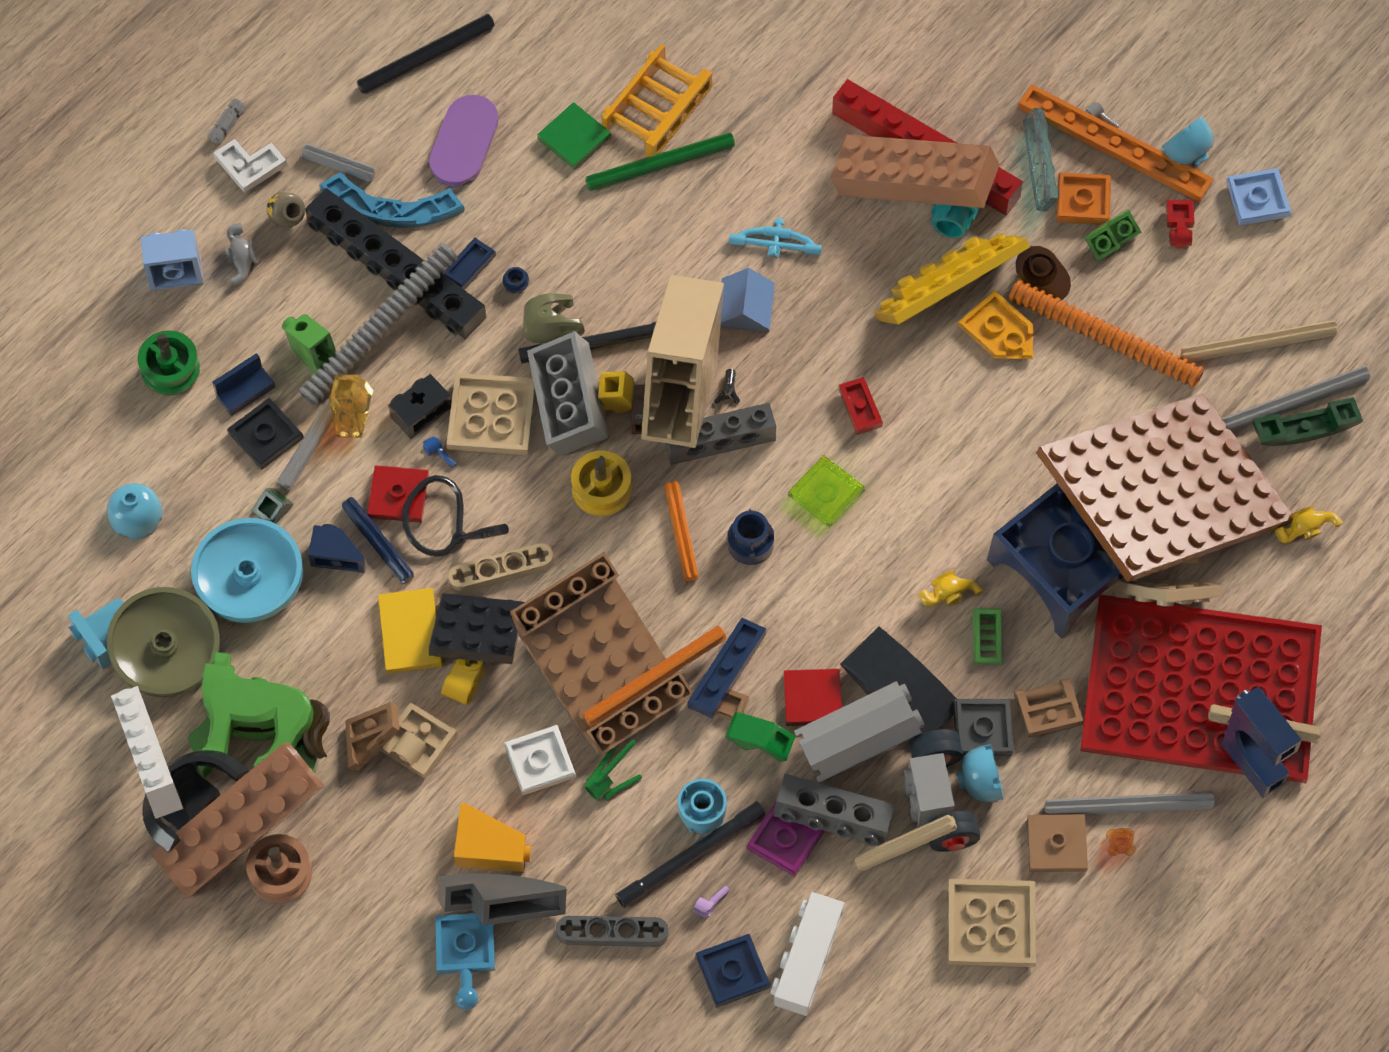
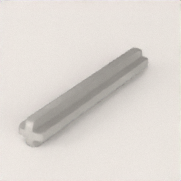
[277,398,341,491]

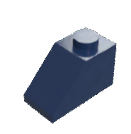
[308,524,366,573]

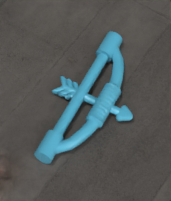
[729,217,822,259]

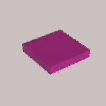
[746,800,825,877]

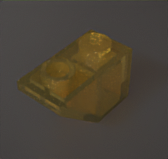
[330,375,373,438]

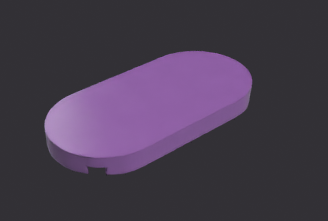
[429,95,498,187]

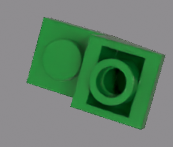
[725,712,796,762]

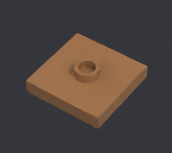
[1027,814,1088,872]

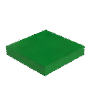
[537,102,611,169]

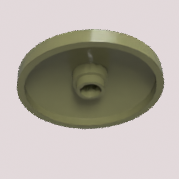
[107,587,220,697]

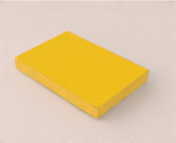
[378,588,442,674]

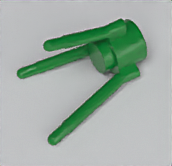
[583,740,642,801]

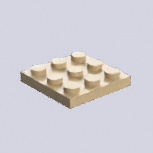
[446,373,535,455]
[948,879,1036,967]

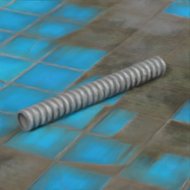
[299,243,458,406]

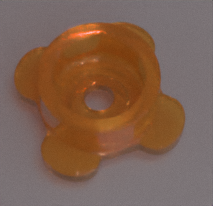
[1106,828,1136,856]

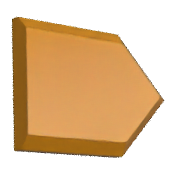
[957,291,1033,359]

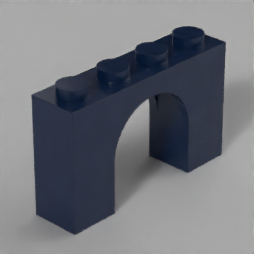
[1221,686,1302,798]

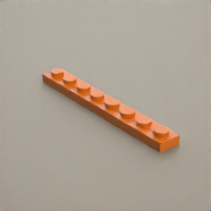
[1018,84,1214,203]

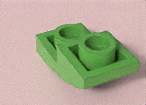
[1084,209,1142,261]

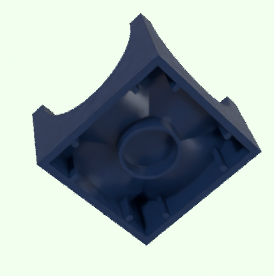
[987,483,1124,639]

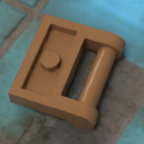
[1014,678,1083,738]

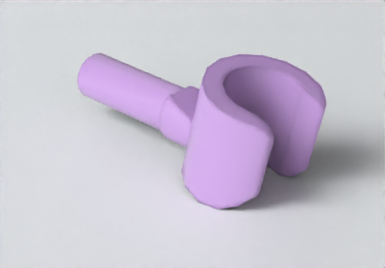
[694,886,730,918]

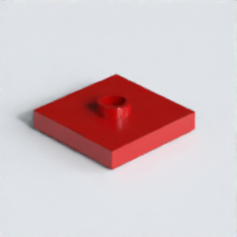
[367,465,429,523]

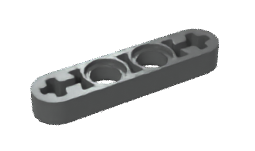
[556,916,669,947]

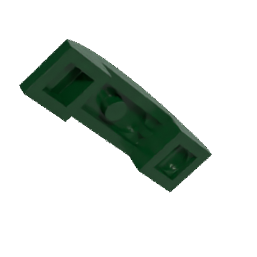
[1252,397,1363,446]

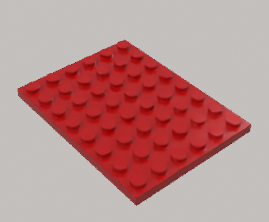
[1080,595,1322,784]

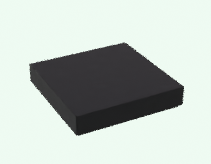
[227,398,304,470]

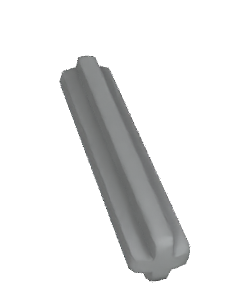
[302,144,376,182]

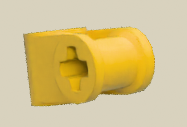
[441,659,485,705]

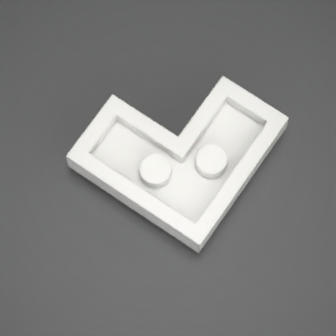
[214,139,287,193]

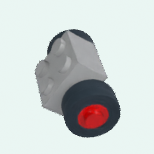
[903,729,980,852]

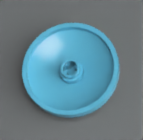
[191,518,303,623]

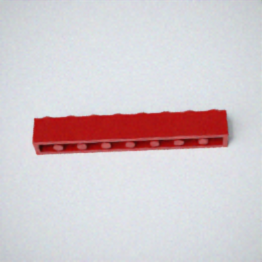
[832,79,1023,216]

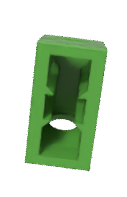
[282,314,336,375]

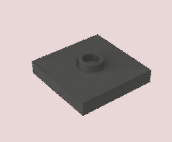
[953,699,1014,756]

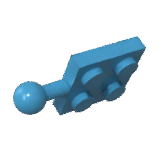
[435,913,495,1010]

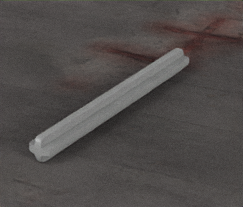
[1222,366,1371,431]
[1045,792,1215,815]

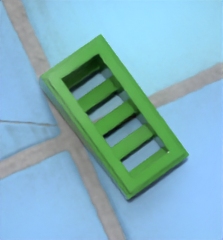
[972,608,1002,665]

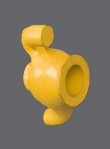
[1274,506,1343,543]
[918,571,984,607]

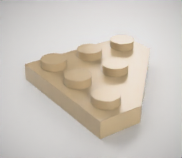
[1107,578,1222,606]

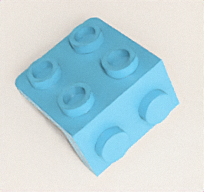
[68,599,124,670]

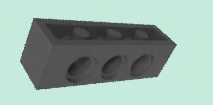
[665,403,776,465]
[773,774,895,846]

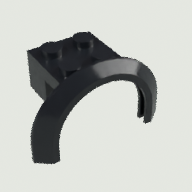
[142,750,249,853]

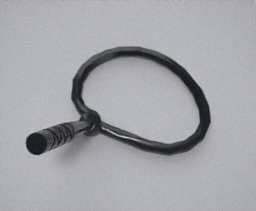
[402,475,509,557]

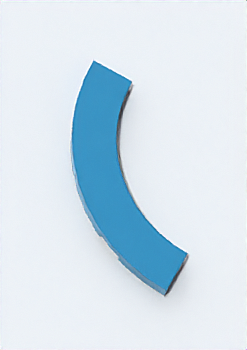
[319,172,465,228]

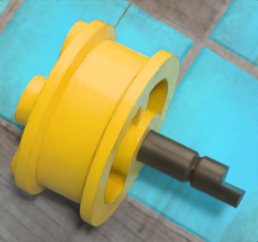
[571,450,632,517]

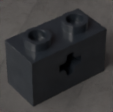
[388,373,452,439]

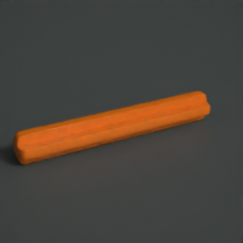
[665,481,698,582]

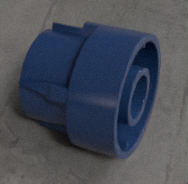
[727,509,774,565]

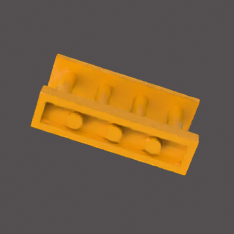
[601,44,712,157]

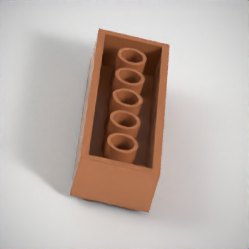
[830,135,999,208]
[151,742,325,898]

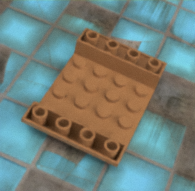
[510,552,693,755]

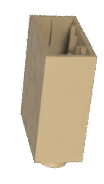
[641,275,724,448]

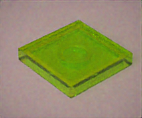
[788,455,865,528]

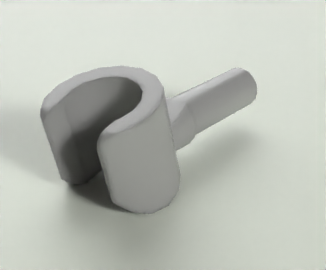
[1085,102,1120,128]

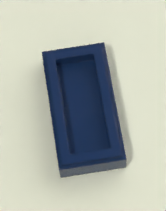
[442,237,496,290]

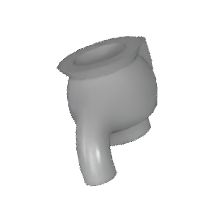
[226,223,257,286]

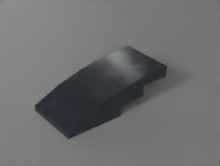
[840,626,957,733]

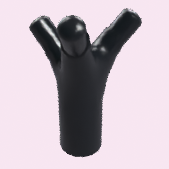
[714,369,740,404]

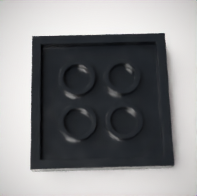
[429,593,524,664]

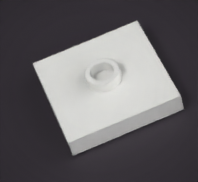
[504,725,576,796]

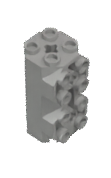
[794,681,925,783]

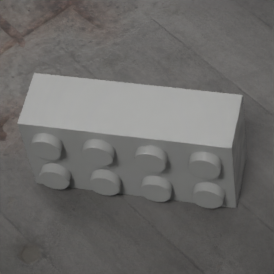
[527,331,609,456]

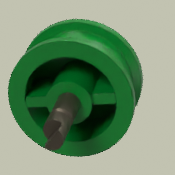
[137,330,200,396]

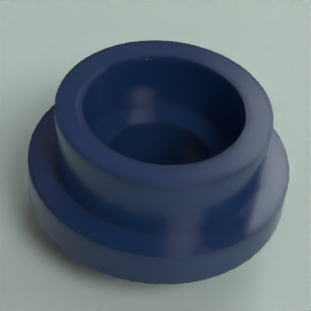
[502,267,529,293]

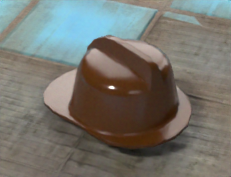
[1015,246,1071,301]

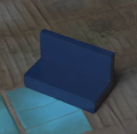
[212,353,275,416]

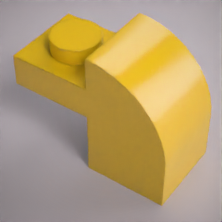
[597,371,634,414]

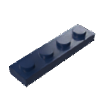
[688,618,766,719]

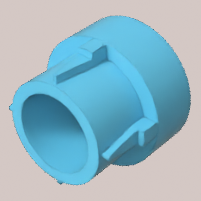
[678,779,727,834]

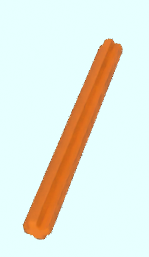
[583,626,727,727]

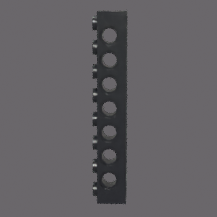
[305,188,486,340]

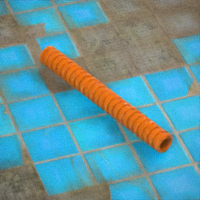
[1009,279,1204,389]

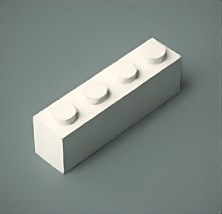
[771,892,845,1016]

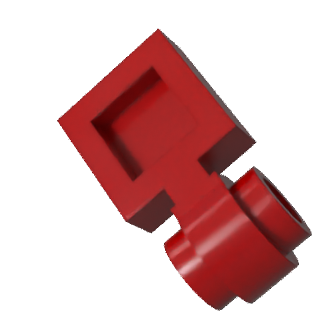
[1166,200,1195,249]

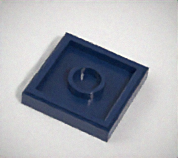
[695,934,770,1008]

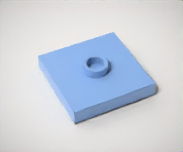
[1226,168,1292,226]

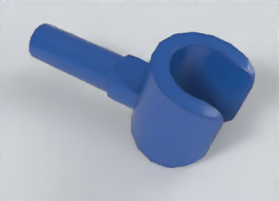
[423,437,457,468]

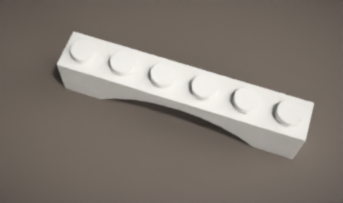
[111,686,183,819]

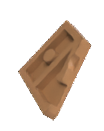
[345,702,399,772]

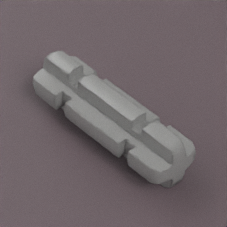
[208,98,245,144]

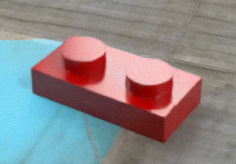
[838,377,883,435]

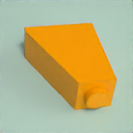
[454,803,532,872]

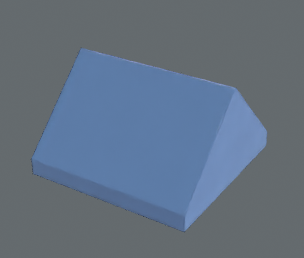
[720,267,775,332]

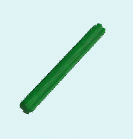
[585,132,735,191]

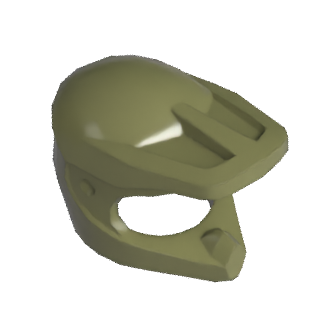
[523,293,585,343]

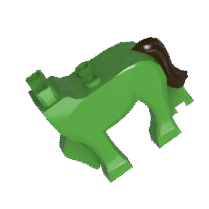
[188,652,330,778]

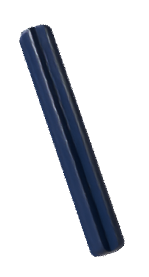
[342,497,414,584]

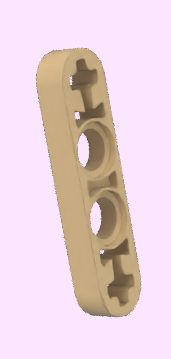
[448,543,554,593]

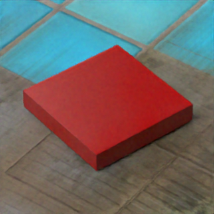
[784,669,842,726]

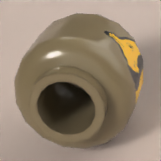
[266,192,305,227]

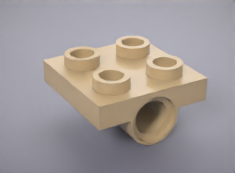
[379,702,457,779]

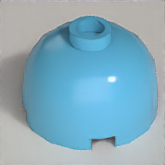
[1161,117,1214,166]
[107,483,163,539]
[956,744,1004,803]

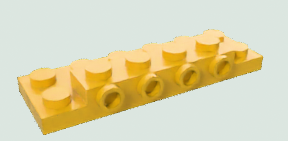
[873,233,1030,325]

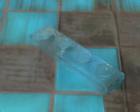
[1022,108,1059,212]

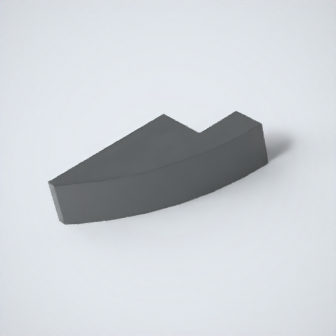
[438,873,567,926]

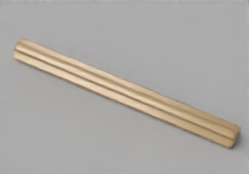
[1180,320,1338,363]

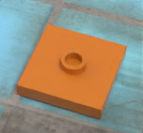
[1056,172,1111,225]

